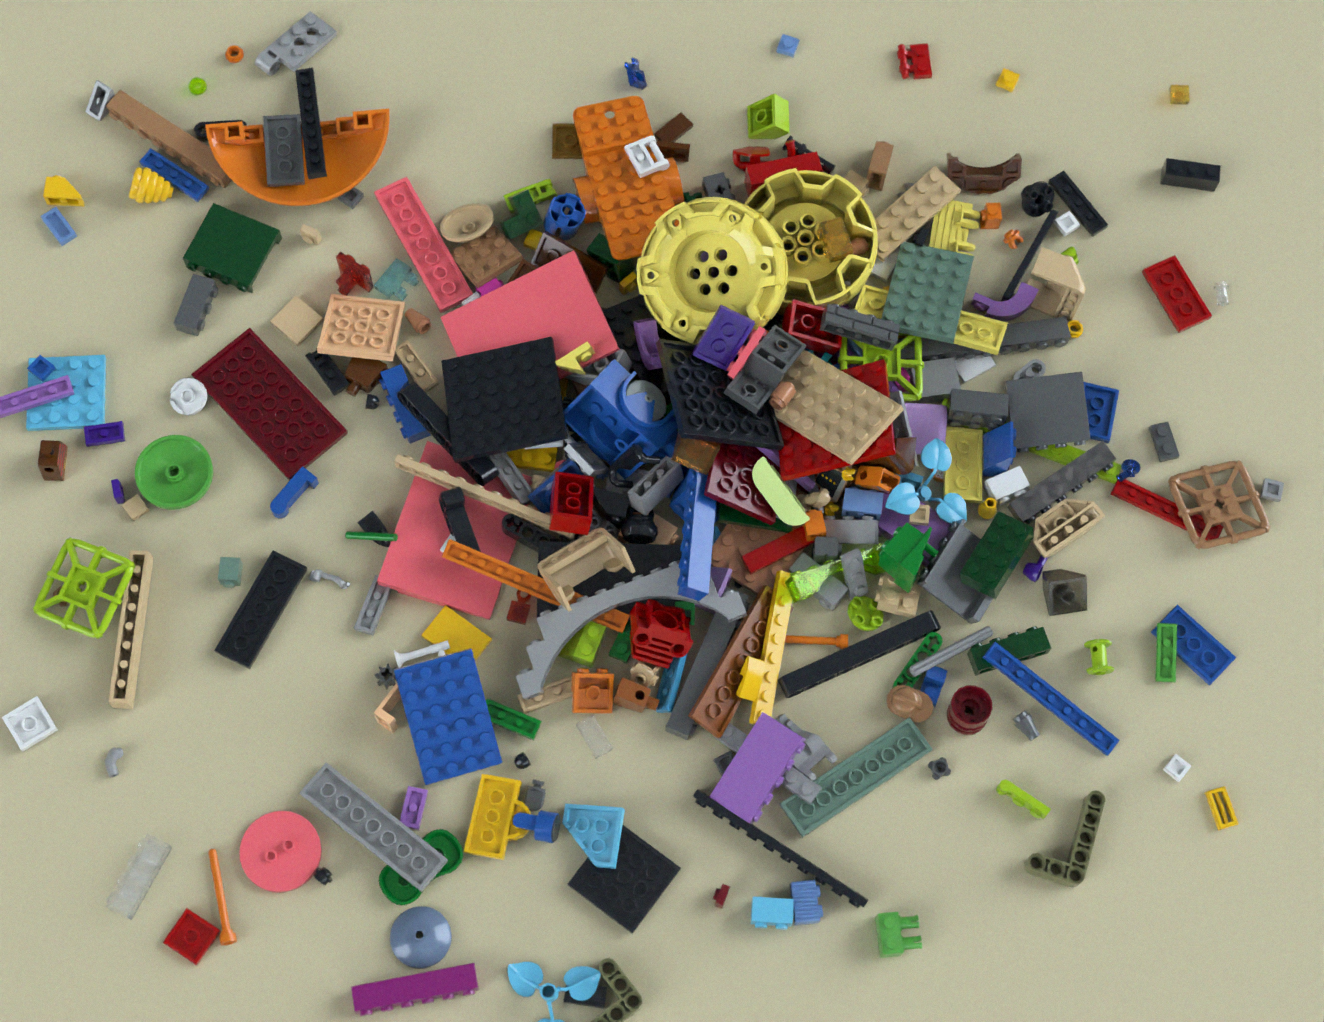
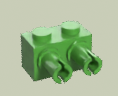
[875,912,922,958]

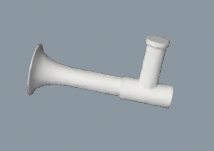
[394,640,450,668]

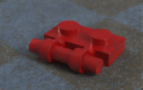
[897,43,932,79]

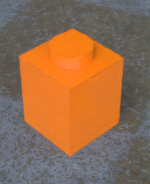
[803,509,827,542]

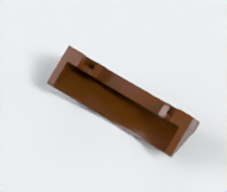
[947,153,1022,194]

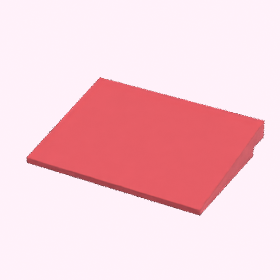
[440,250,620,380]
[377,441,532,620]

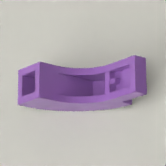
[971,282,1039,322]
[633,318,662,370]

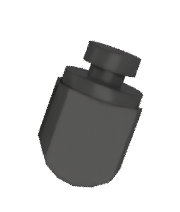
[524,780,546,811]

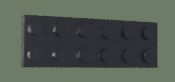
[214,550,308,669]

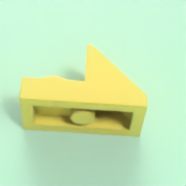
[555,341,595,375]

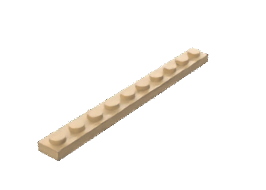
[394,454,575,539]

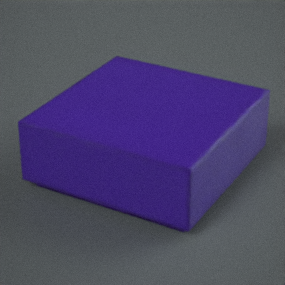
[111,479,125,504]

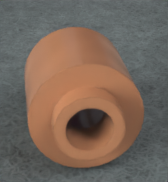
[769,381,796,410]

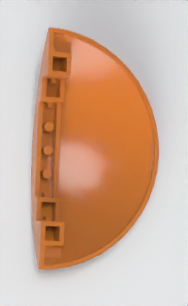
[205,108,390,206]

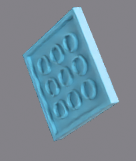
[26,355,106,431]

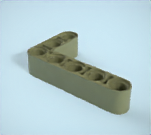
[1024,790,1105,887]
[591,958,642,1022]

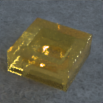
[1169,85,1190,105]

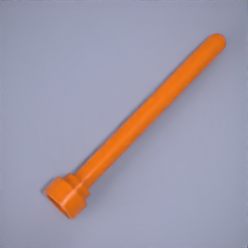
[785,634,848,649]
[208,849,237,946]

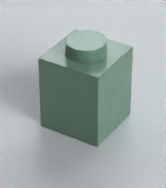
[218,557,243,588]

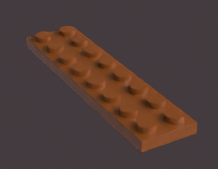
[688,585,794,738]

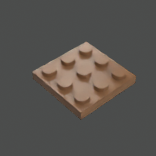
[450,225,523,289]

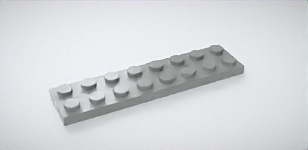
[300,763,448,892]

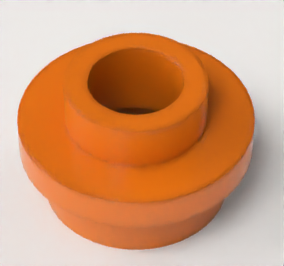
[225,45,244,63]

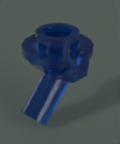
[1116,459,1141,482]

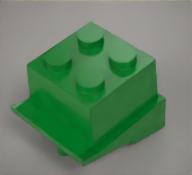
[878,522,939,593]

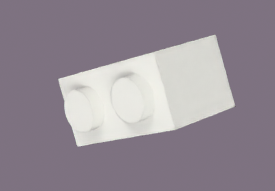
[983,466,1030,506]

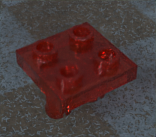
[336,251,374,295]

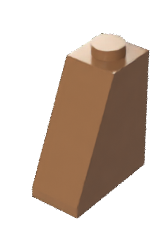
[866,141,894,191]

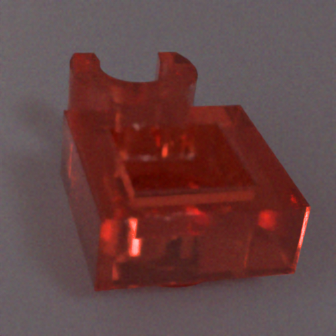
[506,589,531,625]

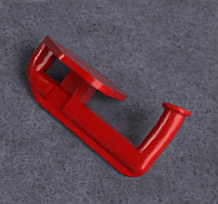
[733,140,795,171]

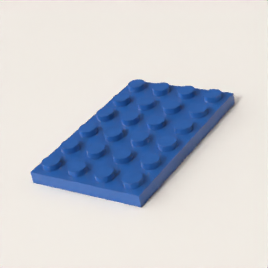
[394,648,502,785]

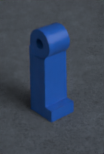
[270,466,319,519]

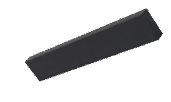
[1001,209,1058,302]

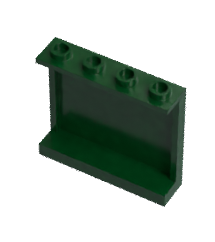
[183,203,282,293]

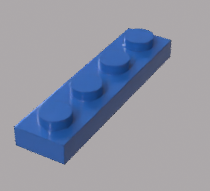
[139,148,209,202]

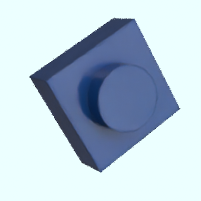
[27,355,56,382]

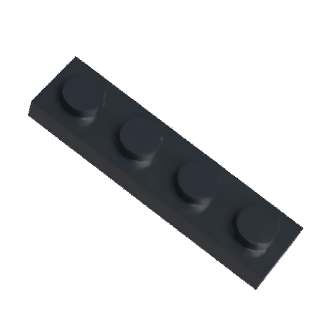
[1048,171,1108,237]

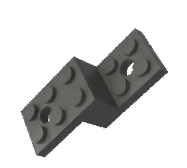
[724,325,807,414]

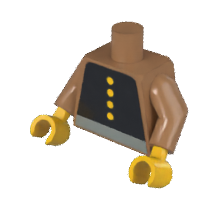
[815,465,858,516]

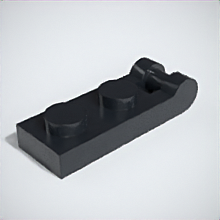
[305,348,350,396]

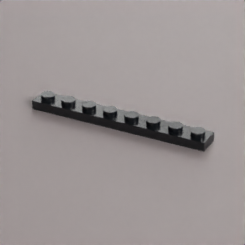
[295,67,327,179]

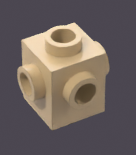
[629,661,661,688]

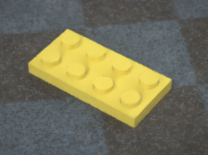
[943,427,983,503]

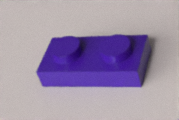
[84,421,125,447]

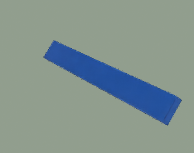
[982,642,1120,756]

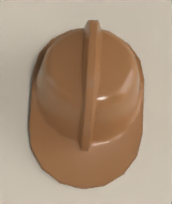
[886,685,933,723]

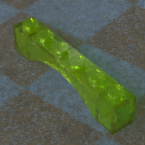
[785,543,885,603]

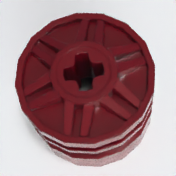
[947,685,993,735]

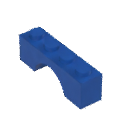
[379,364,431,444]

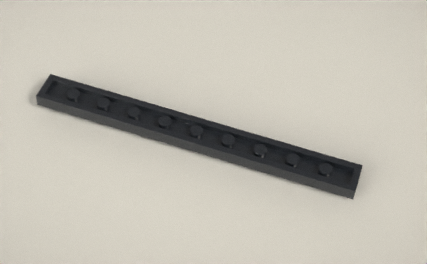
[693,790,868,908]

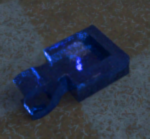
[625,57,647,90]

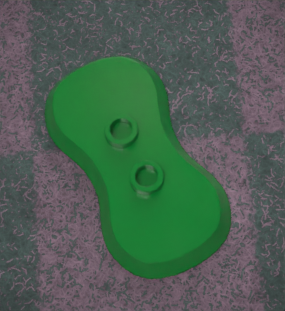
[379,829,463,905]

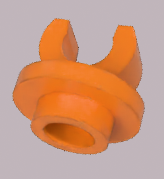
[1003,229,1024,249]

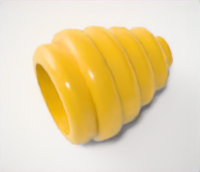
[129,167,173,204]

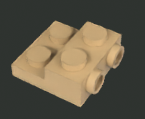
[874,571,921,618]

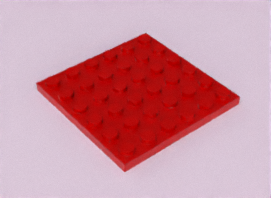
[777,359,896,482]

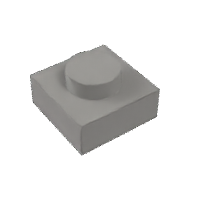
[1260,478,1284,502]

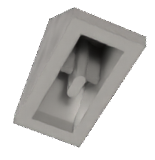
[86,80,115,121]

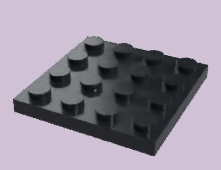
[567,825,681,934]

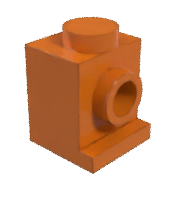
[979,203,1002,229]

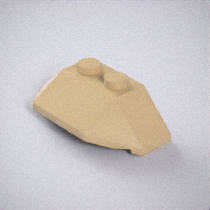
[1033,499,1105,559]

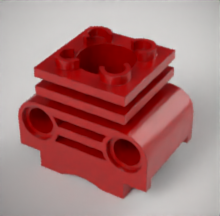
[630,599,693,669]

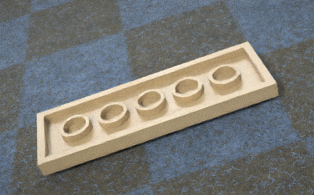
[875,166,961,262]

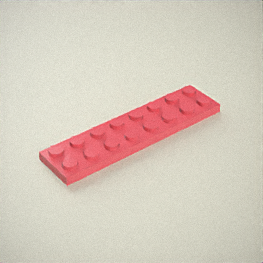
[374,177,473,313]

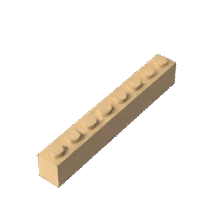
[108,550,154,709]

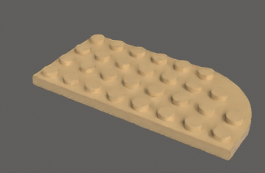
[773,350,904,465]

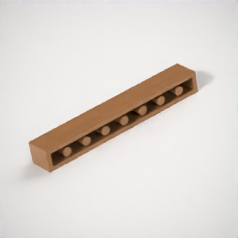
[106,90,231,189]

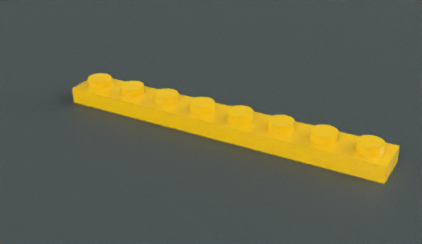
[749,570,797,725]

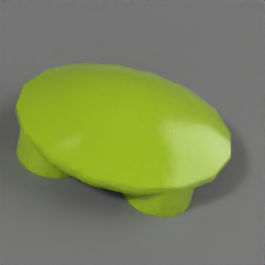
[847,596,884,631]

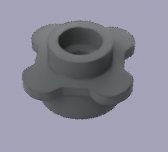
[928,757,951,780]

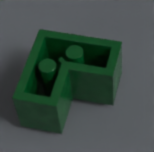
[499,190,544,239]
[586,233,635,283]

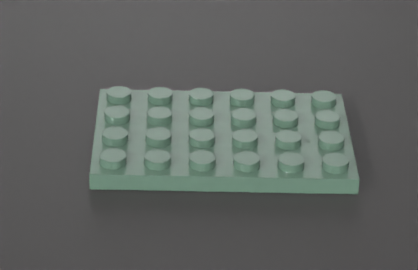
[881,242,974,344]

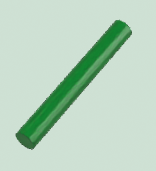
[345,531,398,541]

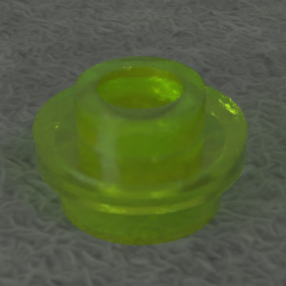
[188,77,207,95]

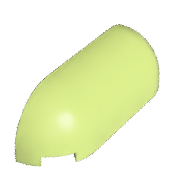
[752,457,810,526]

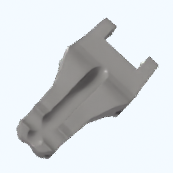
[775,714,837,781]

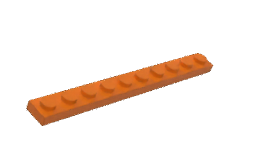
[442,539,630,633]

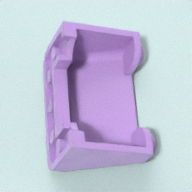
[905,403,947,455]

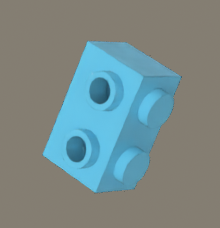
[750,897,794,930]

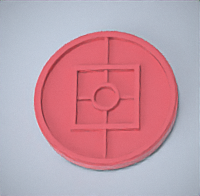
[240,811,322,892]

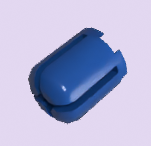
[543,193,586,241]

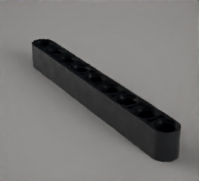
[778,610,941,698]

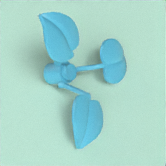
[885,438,967,524]
[508,962,601,1022]

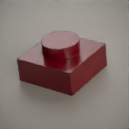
[713,884,730,909]

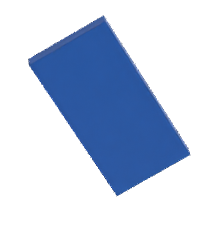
[1151,604,1236,686]

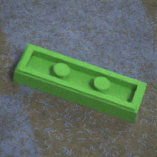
[1155,623,1177,683]

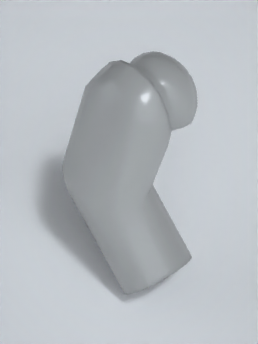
[105,747,123,778]

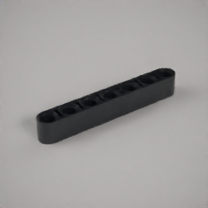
[397,382,499,486]

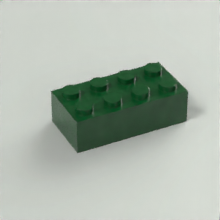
[960,511,1034,599]

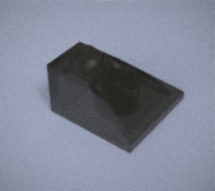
[1042,569,1087,616]

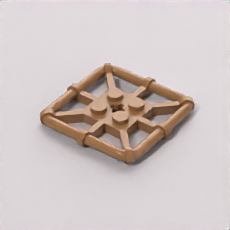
[1168,460,1270,550]

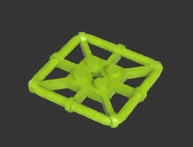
[838,332,924,401]
[33,537,135,639]

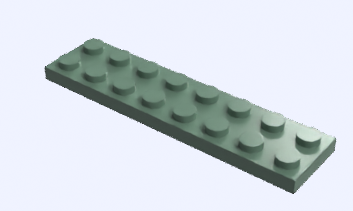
[780,717,933,838]

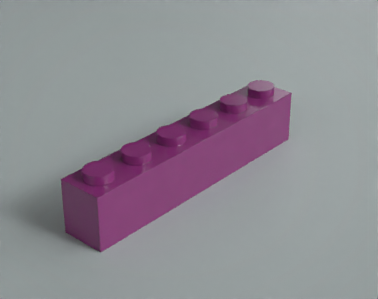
[351,963,479,1016]

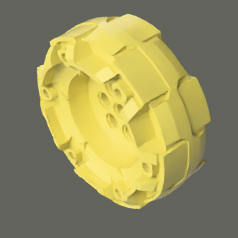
[736,168,878,315]
[637,197,788,344]

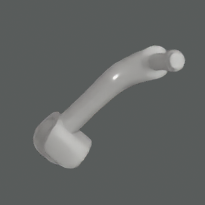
[309,569,350,589]

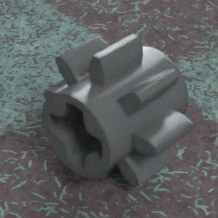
[375,664,397,690]

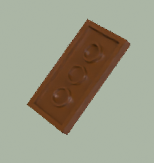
[530,231,609,295]

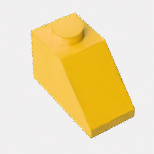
[43,175,85,207]

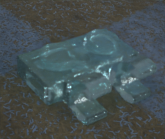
[374,258,419,300]

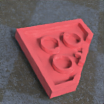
[727,326,766,380]

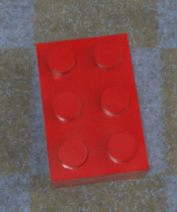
[782,299,842,356]
[549,471,594,535]

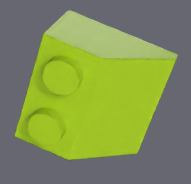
[747,94,790,139]
[558,621,606,668]

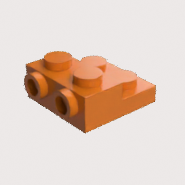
[571,668,614,713]

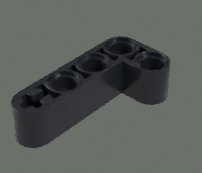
[439,487,481,567]
[502,514,579,552]

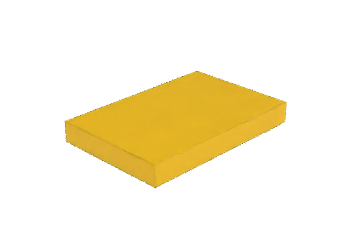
[421,605,492,661]

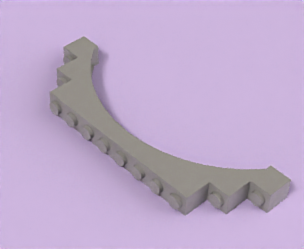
[515,560,747,700]

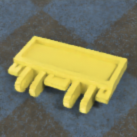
[928,200,981,256]

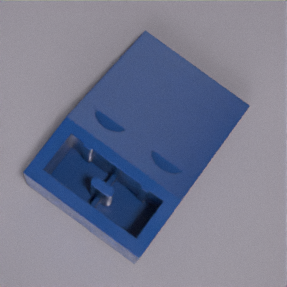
[982,421,1016,477]

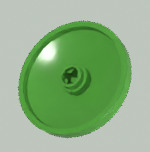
[135,435,213,510]

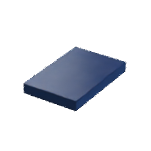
[1084,382,1119,443]

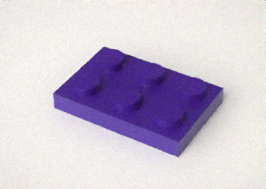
[692,305,755,371]

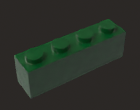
[967,626,1051,676]

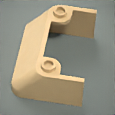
[1027,247,1086,322]
[537,528,636,612]

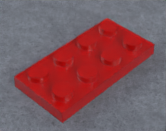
[1142,255,1212,333]

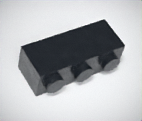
[1160,158,1221,192]

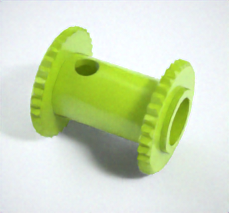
[1084,639,1114,675]

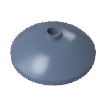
[390,906,452,969]

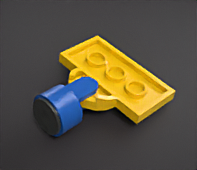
[463,774,561,860]

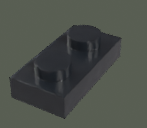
[563,985,607,1009]

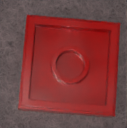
[162,908,221,966]

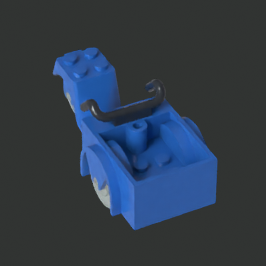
[564,359,717,524]

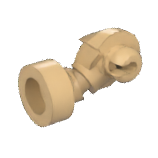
[796,488,831,512]

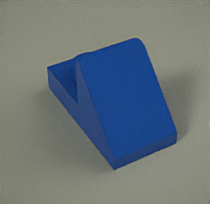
[920,666,948,707]

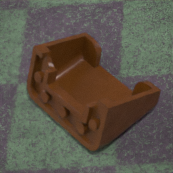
[854,436,917,475]

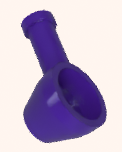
[1023,555,1048,583]

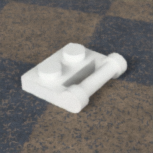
[624,136,670,178]

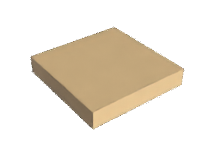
[270,295,324,346]

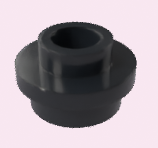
[313,867,333,886]

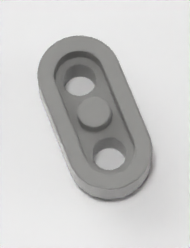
[1012,359,1046,380]

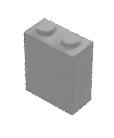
[907,358,961,404]

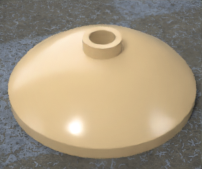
[440,203,494,242]

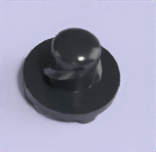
[1021,181,1054,217]

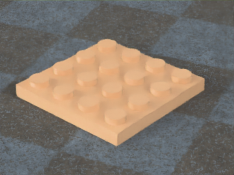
[317,294,405,361]

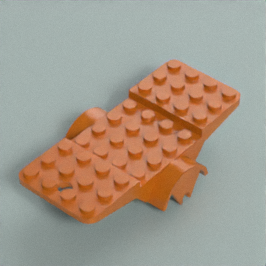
[572,96,684,260]

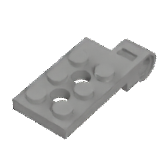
[255,11,337,76]

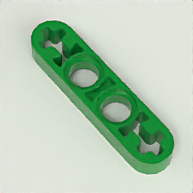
[892,632,943,689]

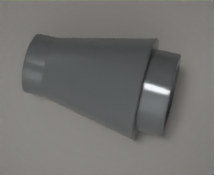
[1013,710,1040,741]

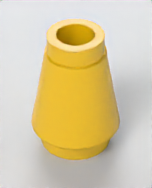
[978,497,997,519]

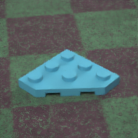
[562,804,625,869]

